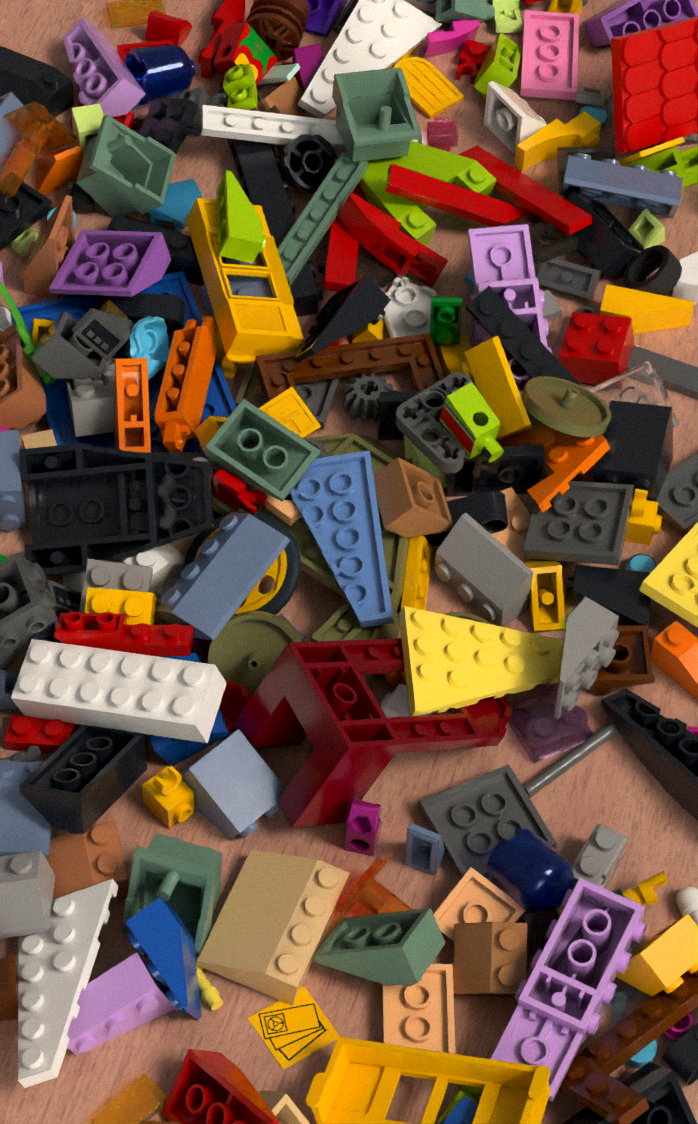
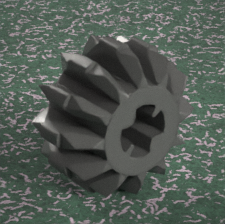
[343,371,394,424]

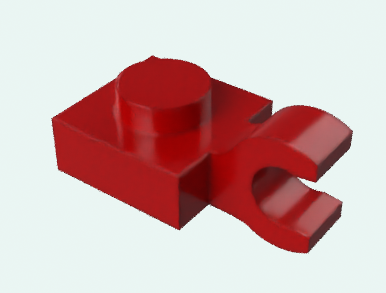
[213,468,268,514]

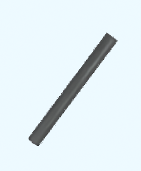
[523,721,619,798]

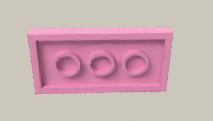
[520,10,580,100]

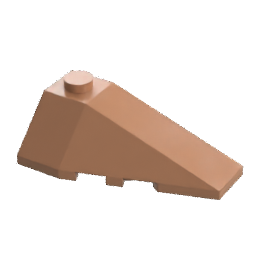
[0,323,46,429]

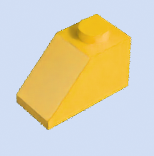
[523,560,566,632]

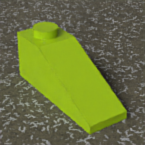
[474,32,522,99]
[216,170,266,264]

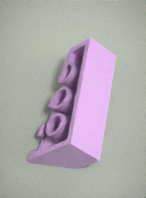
[63,17,146,117]

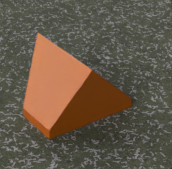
[35,145,83,195]

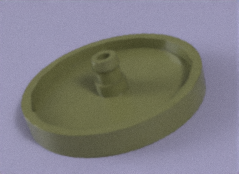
[522,376,611,438]
[208,611,301,695]

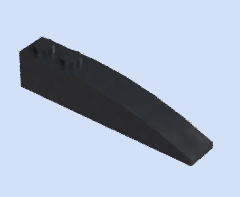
[601,689,698,821]

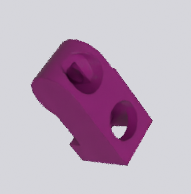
[344,799,382,857]

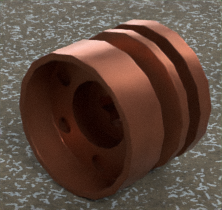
[246,0,310,61]

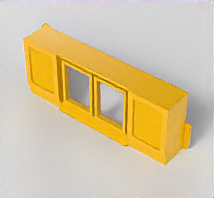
[186,198,304,363]
[306,1036,551,1124]

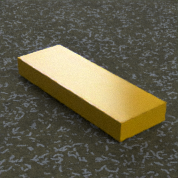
[401,535,433,610]

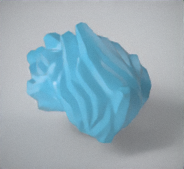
[124,316,170,380]

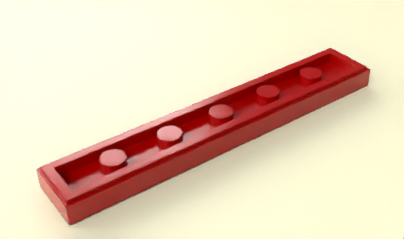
[458,145,592,235]
[385,163,552,246]
[323,184,364,292]

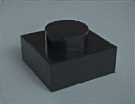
[64,180,95,213]

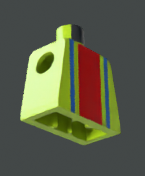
[438,382,504,462]

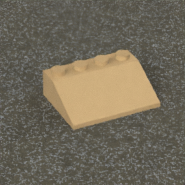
[196,849,350,1006]

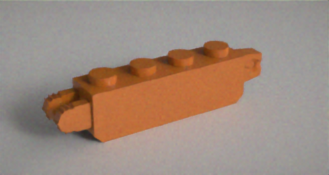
[154,316,218,455]

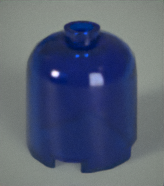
[125,44,196,106]
[486,829,574,915]

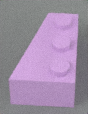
[67,952,176,1055]

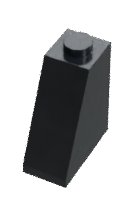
[566,565,651,628]

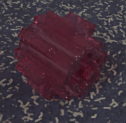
[427,117,458,151]

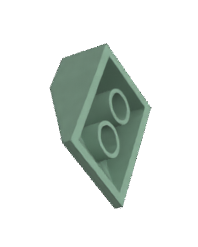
[205,399,321,502]
[313,908,445,986]

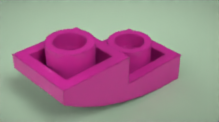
[422,19,480,57]

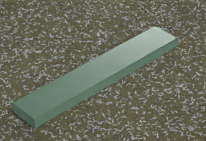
[265,152,368,287]

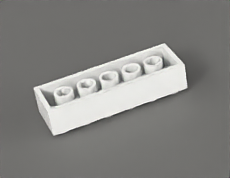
[11,639,227,743]

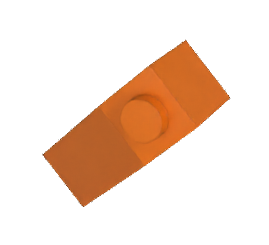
[114,358,151,453]
[650,621,698,700]

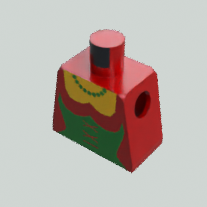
[213,22,278,89]

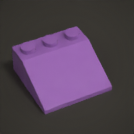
[49,230,171,297]

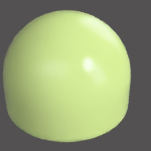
[10,228,38,256]

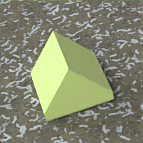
[628,208,665,249]

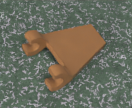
[252,76,307,154]

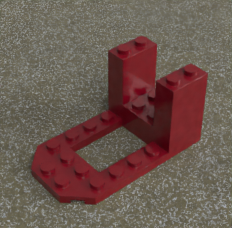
[234,638,513,828]

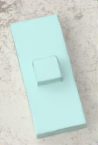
[258,63,301,85]

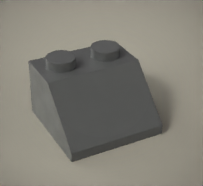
[31,311,107,379]

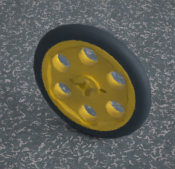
[183,511,301,617]

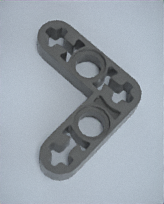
[395,372,472,473]

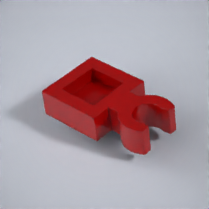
[456,39,492,84]

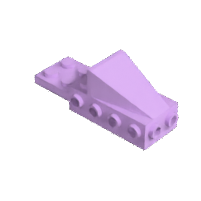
[467,224,552,398]
[491,878,647,1102]

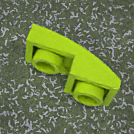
[223,63,258,110]

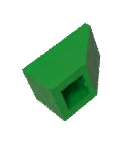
[430,296,462,344]

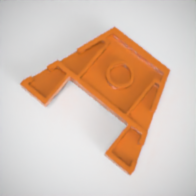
[497,424,610,513]

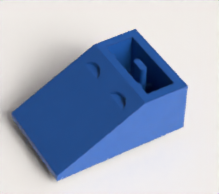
[125,897,202,1020]

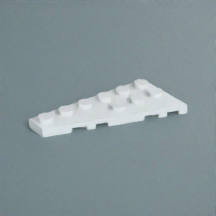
[297,0,442,119]
[18,879,119,1088]

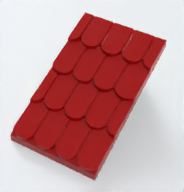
[611,16,698,153]

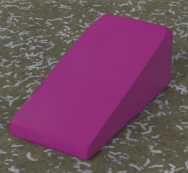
[293,44,324,92]

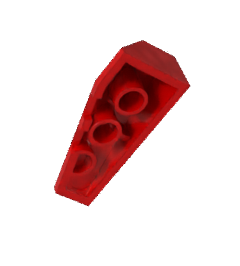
[161,1049,279,1124]

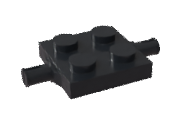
[132,97,201,154]

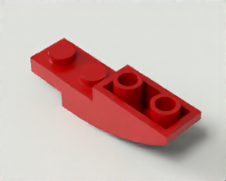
[198,0,245,80]
[338,192,448,287]
[55,612,194,657]

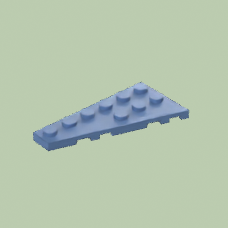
[289,450,394,628]

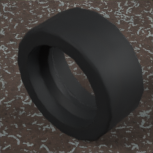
[623,245,682,296]

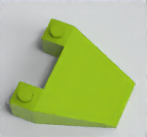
[358,141,497,246]

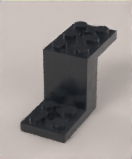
[377,388,545,497]

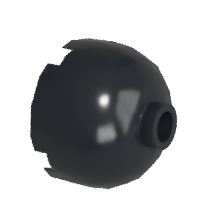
[279,134,337,193]

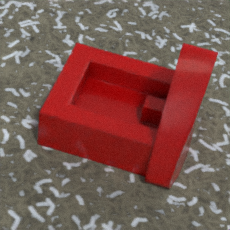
[145,10,192,51]

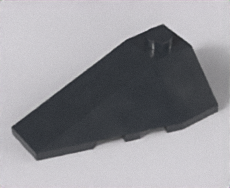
[0,46,74,134]
[294,274,391,364]

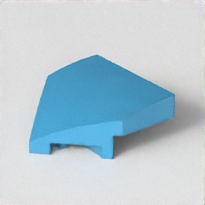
[146,179,202,229]

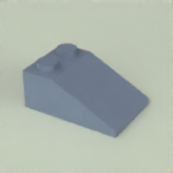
[0,760,53,859]

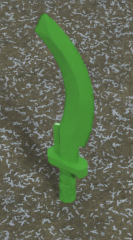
[0,281,56,386]

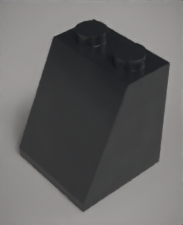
[594,400,673,501]

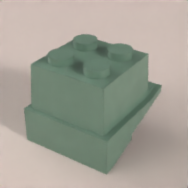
[332,67,421,162]
[76,115,176,217]
[121,833,222,957]

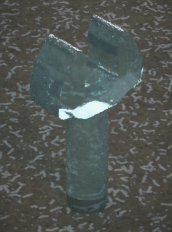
[611,981,638,1028]

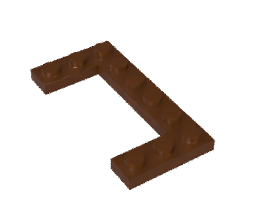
[254,333,445,403]
[559,970,698,1124]

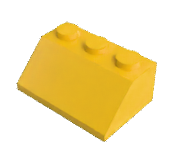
[461,336,532,441]

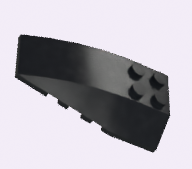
[19,443,214,576]

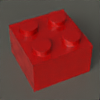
[559,312,634,387]

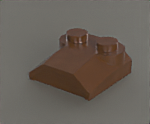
[589,625,655,695]

